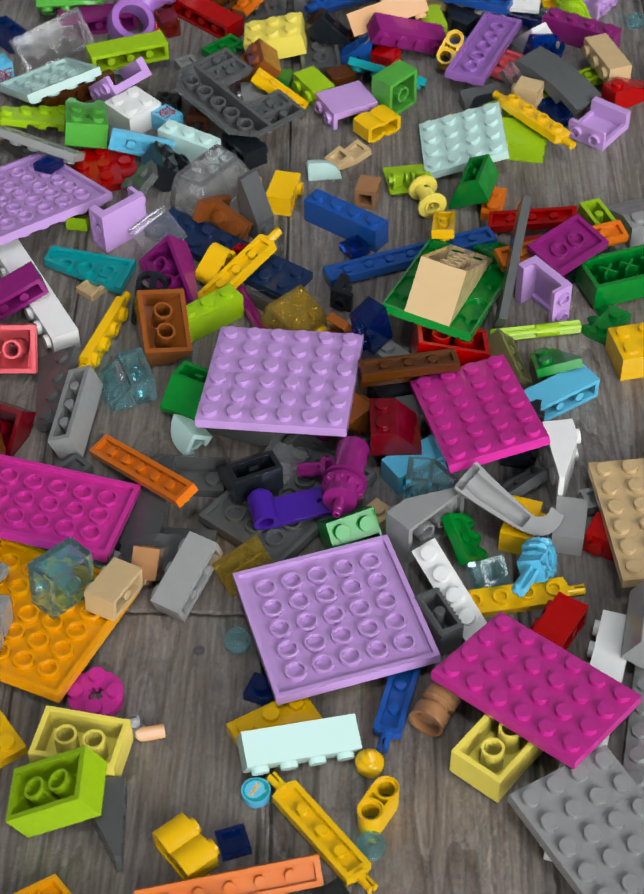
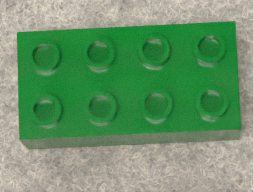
[575,244,644,309]

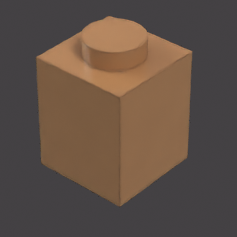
[355,174,382,210]
[131,544,165,585]

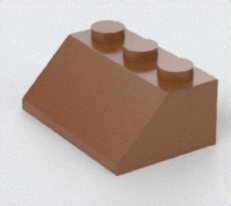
[134,288,193,367]

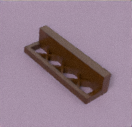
[34,69,115,107]
[358,348,460,388]

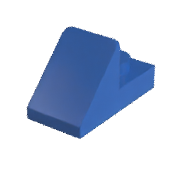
[340,33,373,65]

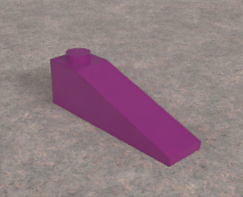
[138,234,198,305]

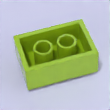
[5,745,107,838]

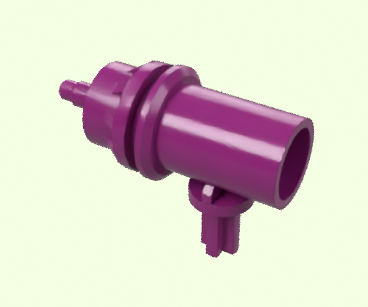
[297,436,370,518]

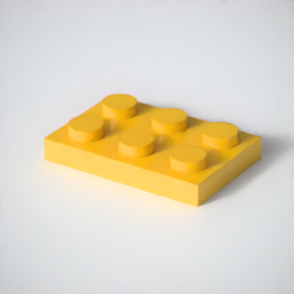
[226,697,323,747]

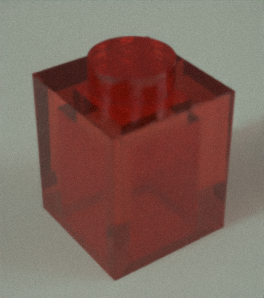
[154,7,181,39]

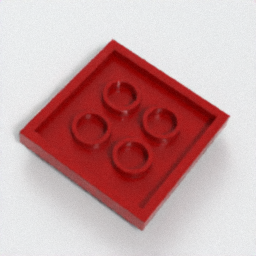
[71,146,137,191]

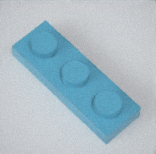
[108,127,175,156]

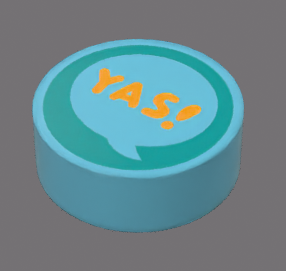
[241,777,271,808]

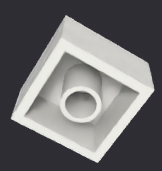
[104,86,162,134]

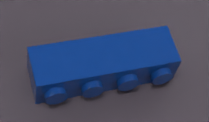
[304,189,389,253]

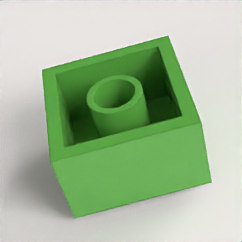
[371,60,417,114]

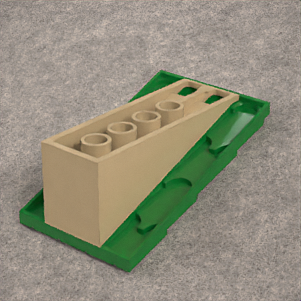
[380,237,504,342]

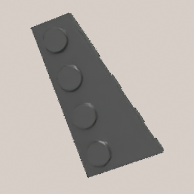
[36,345,80,433]

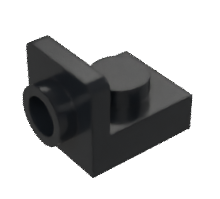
[330,273,353,313]

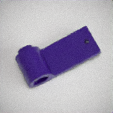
[247,486,331,530]

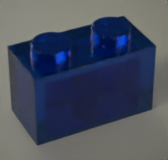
[349,296,393,355]

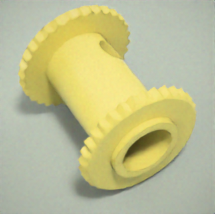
[408,175,447,218]

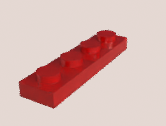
[487,206,578,233]

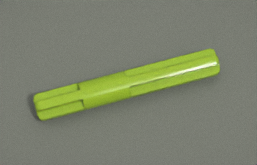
[489,319,582,340]

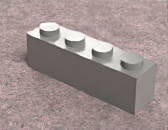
[47,365,103,461]

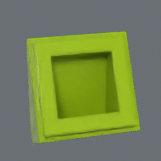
[65,214,91,232]

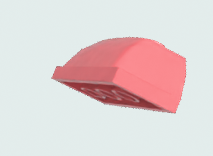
[0,323,38,373]

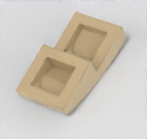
[324,139,372,170]

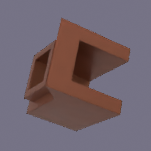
[186,106,211,134]

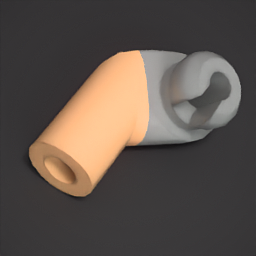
[125,714,166,742]

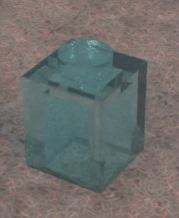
[468,554,510,589]

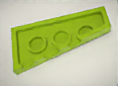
[0,105,65,132]

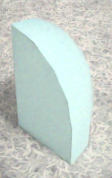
[306,159,342,181]
[171,414,213,455]

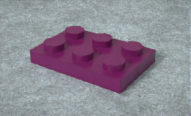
[526,213,609,276]

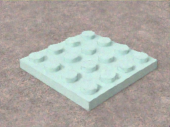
[0,57,102,104]
[419,101,510,179]

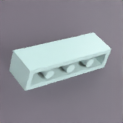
[236,713,362,776]

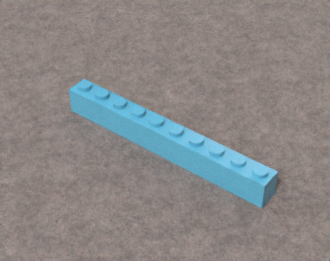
[381,364,600,495]

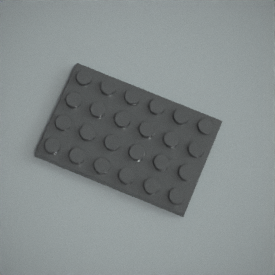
[198,433,377,564]

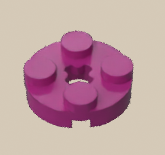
[67,667,124,717]

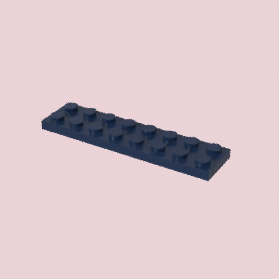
[145,207,313,302]

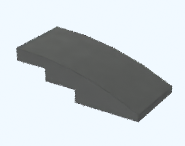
[514,46,602,115]

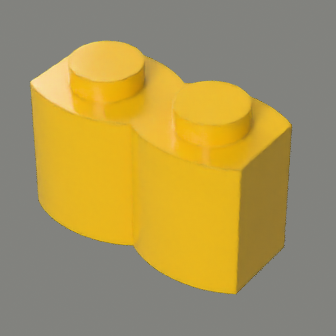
[353,105,401,143]
[152,813,220,880]

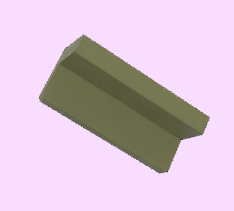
[488,329,535,389]

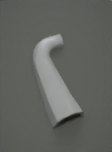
[452,462,564,536]

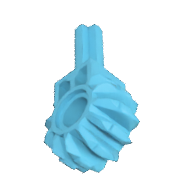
[512,537,558,597]

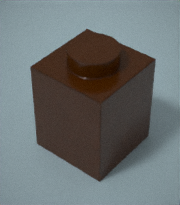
[325,64,355,87]

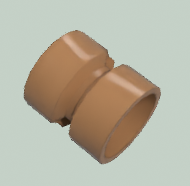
[409,681,460,737]

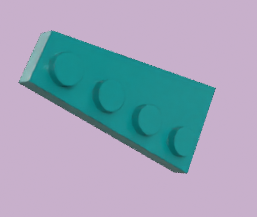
[348,57,428,90]
[44,245,137,295]

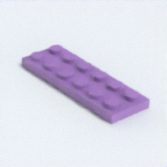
[445,12,522,86]

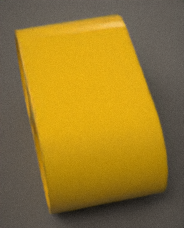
[437,30,464,70]
[195,242,236,285]
[357,776,399,837]

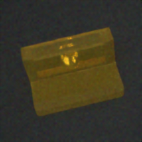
[212,535,275,597]

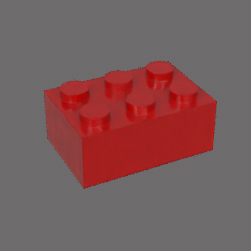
[410,324,490,366]

